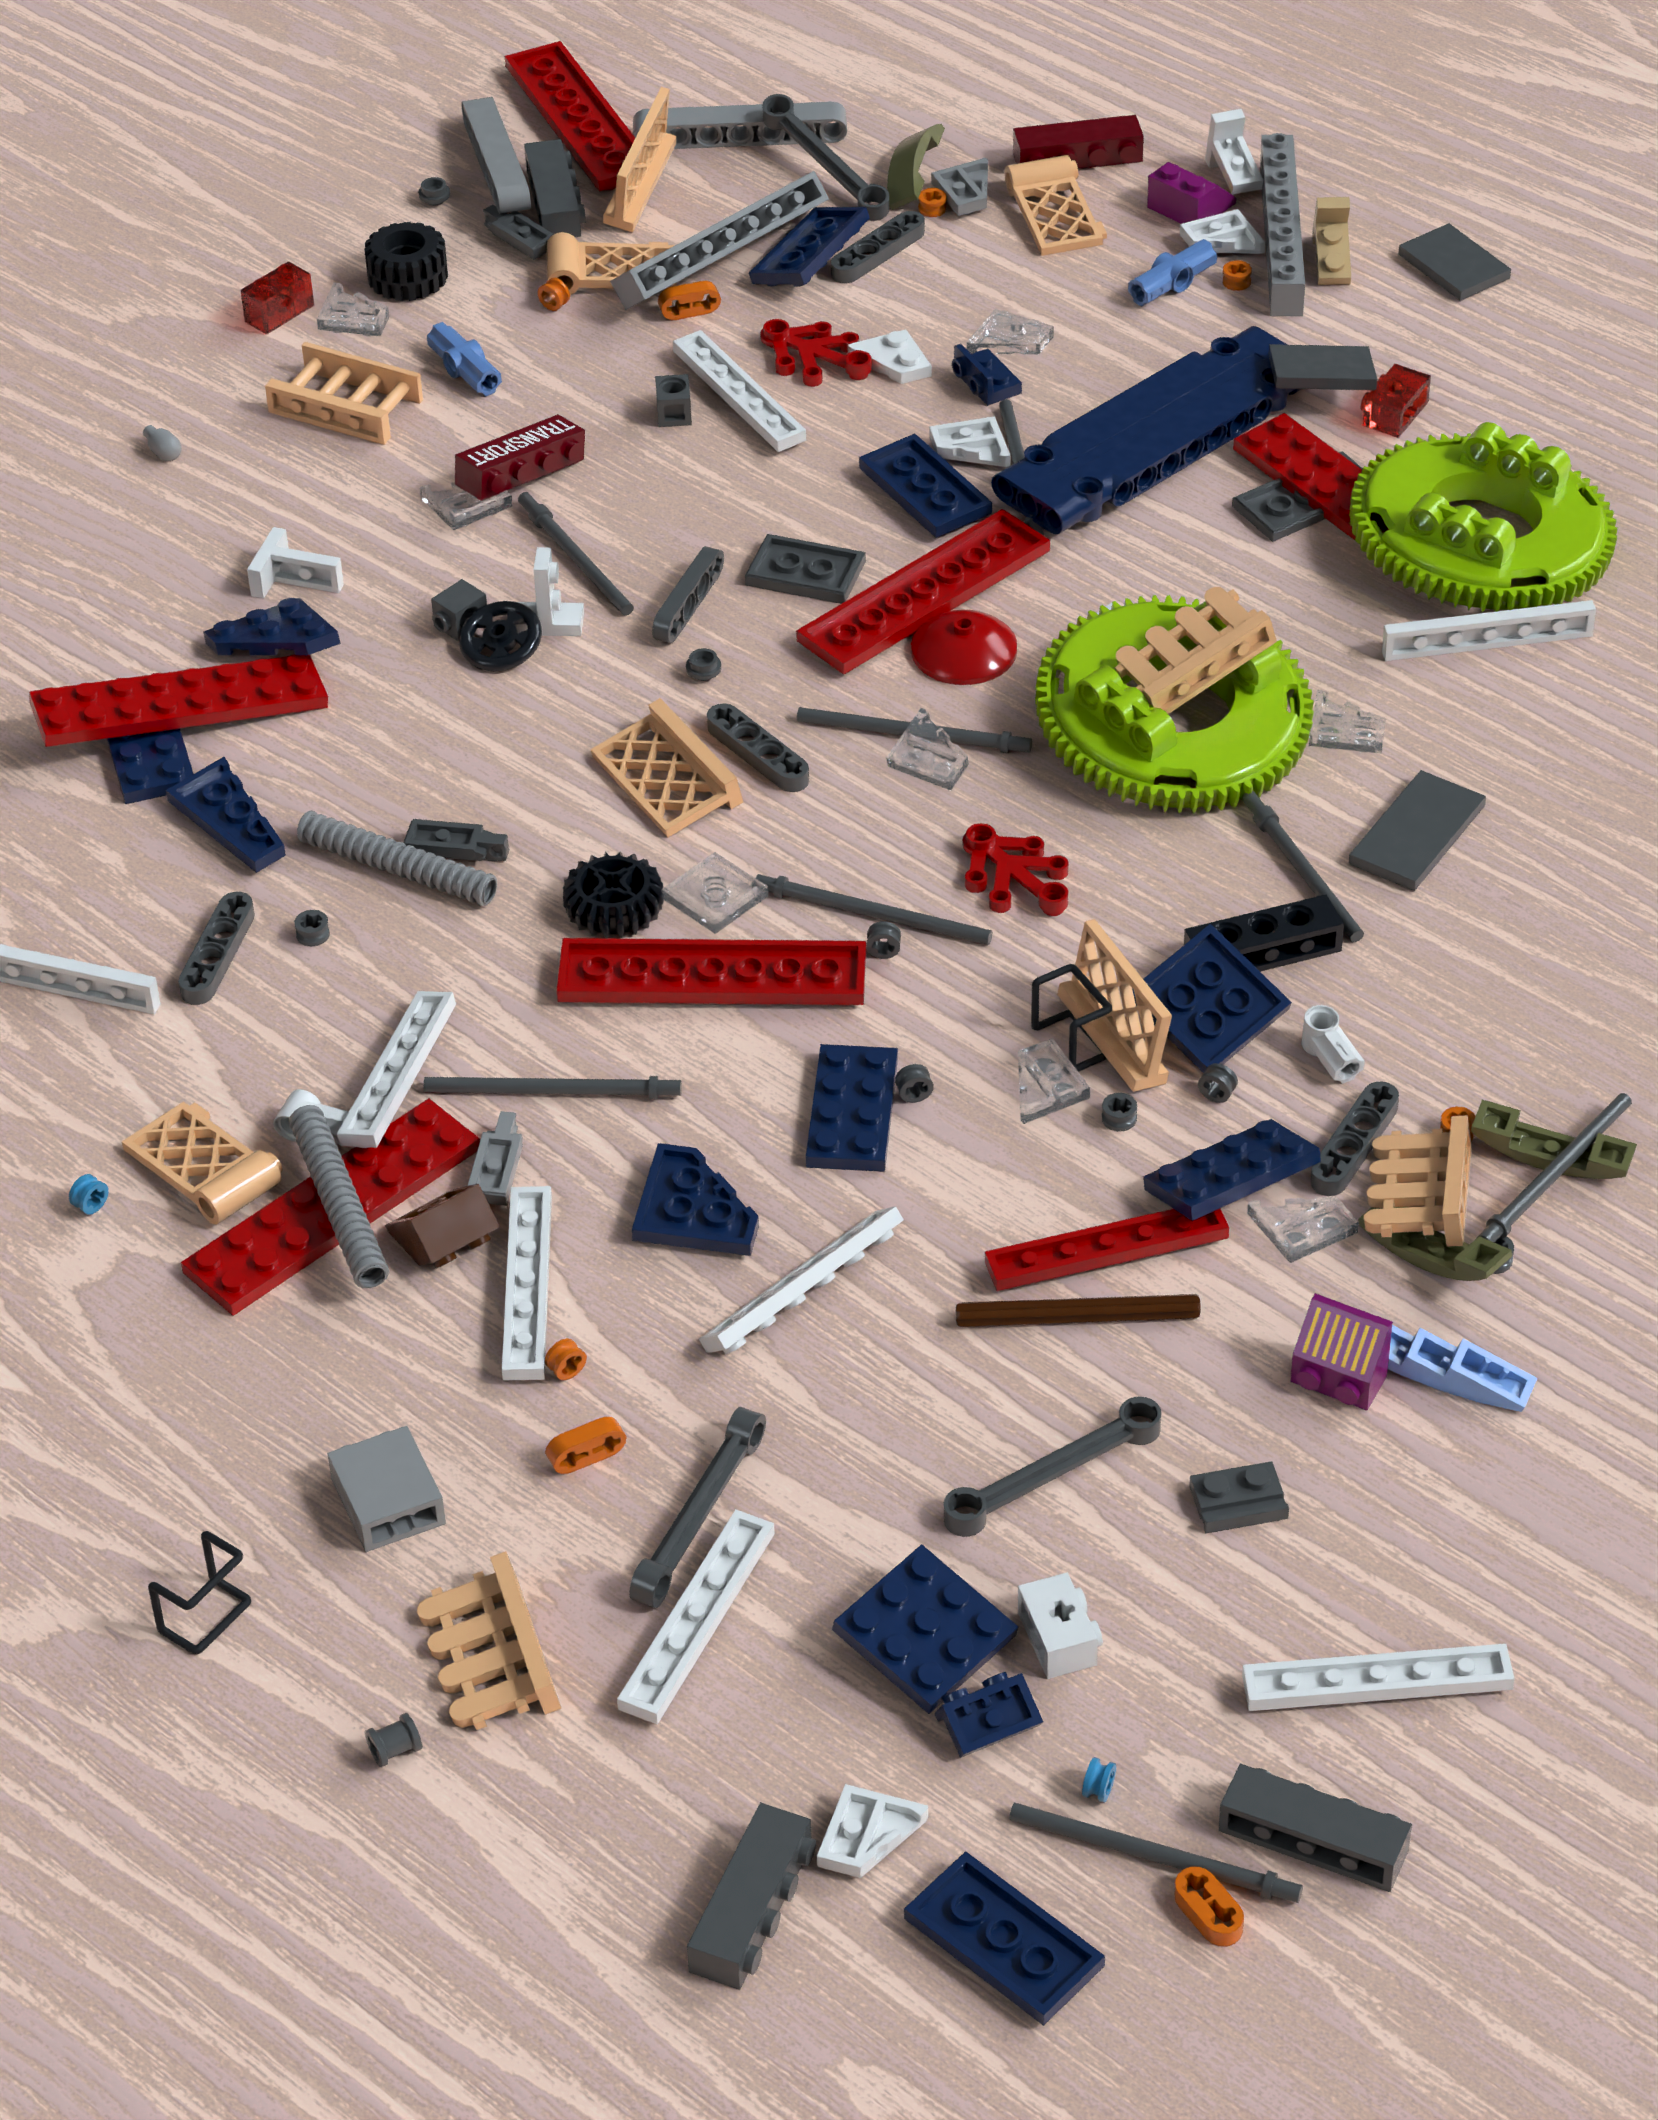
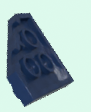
[203,598,341,655]
[632,1143,759,1256]

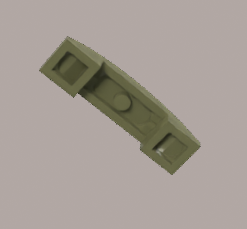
[887,124,945,210]
[1471,1099,1637,1179]
[1358,1207,1512,1281]

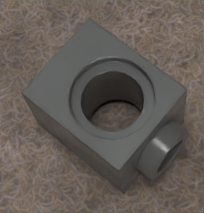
[655,374,692,427]
[431,579,487,641]

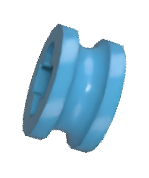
[69,1174,109,1215]
[1082,1757,1116,1803]

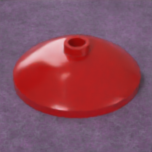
[911,610,1017,685]

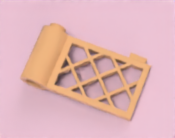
[1005,155,1107,256]
[547,232,677,295]
[122,1101,283,1225]

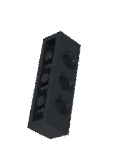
[1184,894,1344,972]

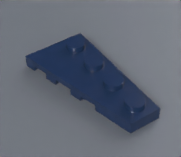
[166,757,286,873]

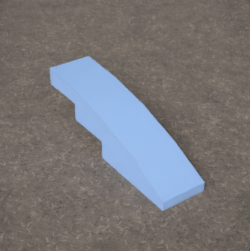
[1388,1325,1537,1412]

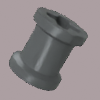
[365,1713,423,1767]

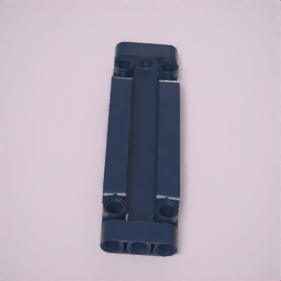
[991,326,1302,534]

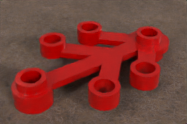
[760,319,872,387]
[962,823,1069,916]

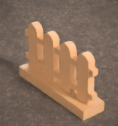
[1115,587,1277,714]
[1364,1115,1472,1247]
[417,1551,562,1730]

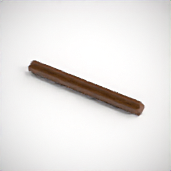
[955,1294,1201,1327]

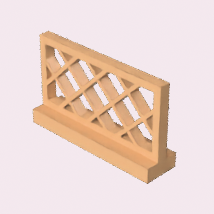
[603,86,676,233]
[590,698,743,838]
[1057,919,1172,1092]

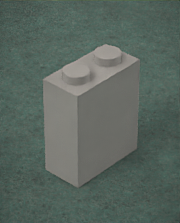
[327,1426,446,1552]

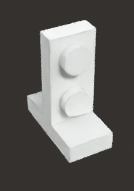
[1205,109,1263,195]
[247,527,344,599]
[515,547,584,636]

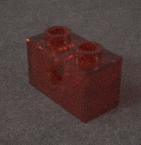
[240,261,314,335]
[1360,364,1431,438]

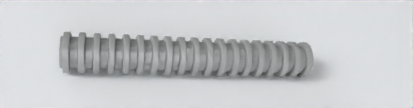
[297,810,497,906]
[289,1105,389,1288]

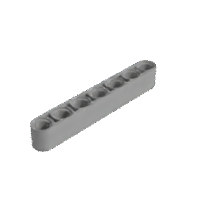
[461,97,531,214]
[633,102,847,149]

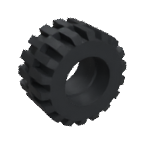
[364,222,448,301]

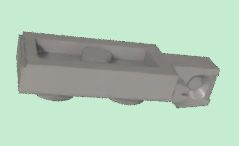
[468,1111,523,1206]

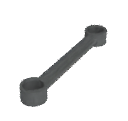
[762,94,889,221]
[944,1397,1161,1537]
[629,1407,766,1608]

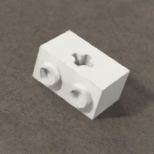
[1018,1572,1103,1679]

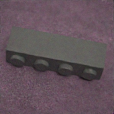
[524,139,586,237]
[1219,1763,1412,1893]
[687,1802,816,1990]

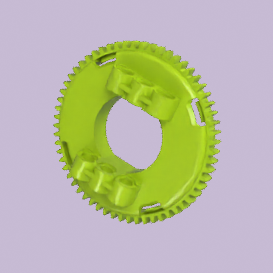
[1349,422,1618,612]
[1035,595,1314,814]

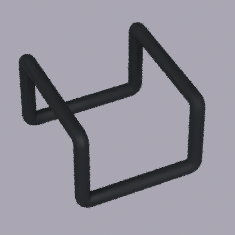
[1031,964,1112,1073]
[148,1531,251,1654]

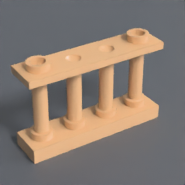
[265,342,423,445]

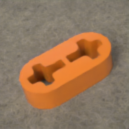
[657,281,721,320]
[545,1416,627,1474]
[1174,1867,1244,1946]

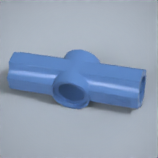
[1128,239,1217,306]
[427,322,502,396]

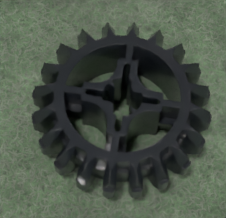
[563,851,664,938]

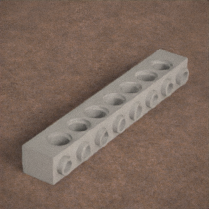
[1260,133,1305,316]
[610,171,829,310]

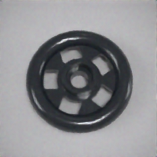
[459,601,542,671]

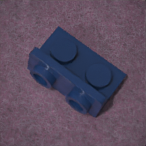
[952,343,1022,406]
[934,1672,1043,1758]

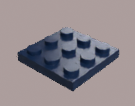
[1132,924,1292,1073]
[832,1544,1019,1714]

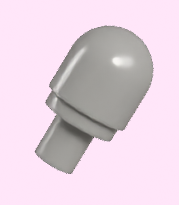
[143,425,182,461]

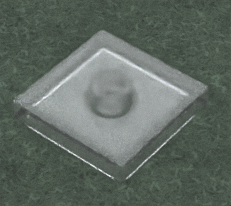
[662,852,768,934]

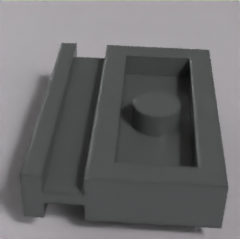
[1189,1461,1289,1534]

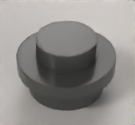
[418,177,450,206]
[686,648,721,681]

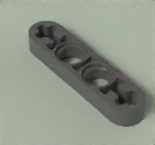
[831,211,925,283]
[652,546,724,643]
[707,703,809,792]
[178,891,255,1005]
[1311,1081,1399,1196]

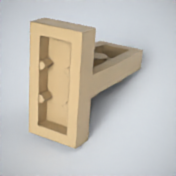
[1312,197,1351,285]

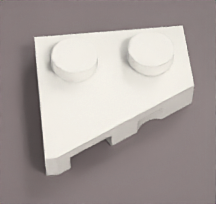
[1180,209,1265,254]
[848,329,932,384]
[929,416,1010,467]
[817,1784,928,1878]

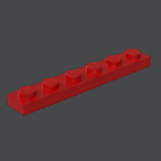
[985,1208,1229,1291]

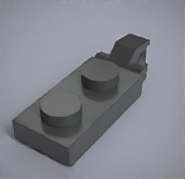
[483,205,554,260]
[403,819,509,861]

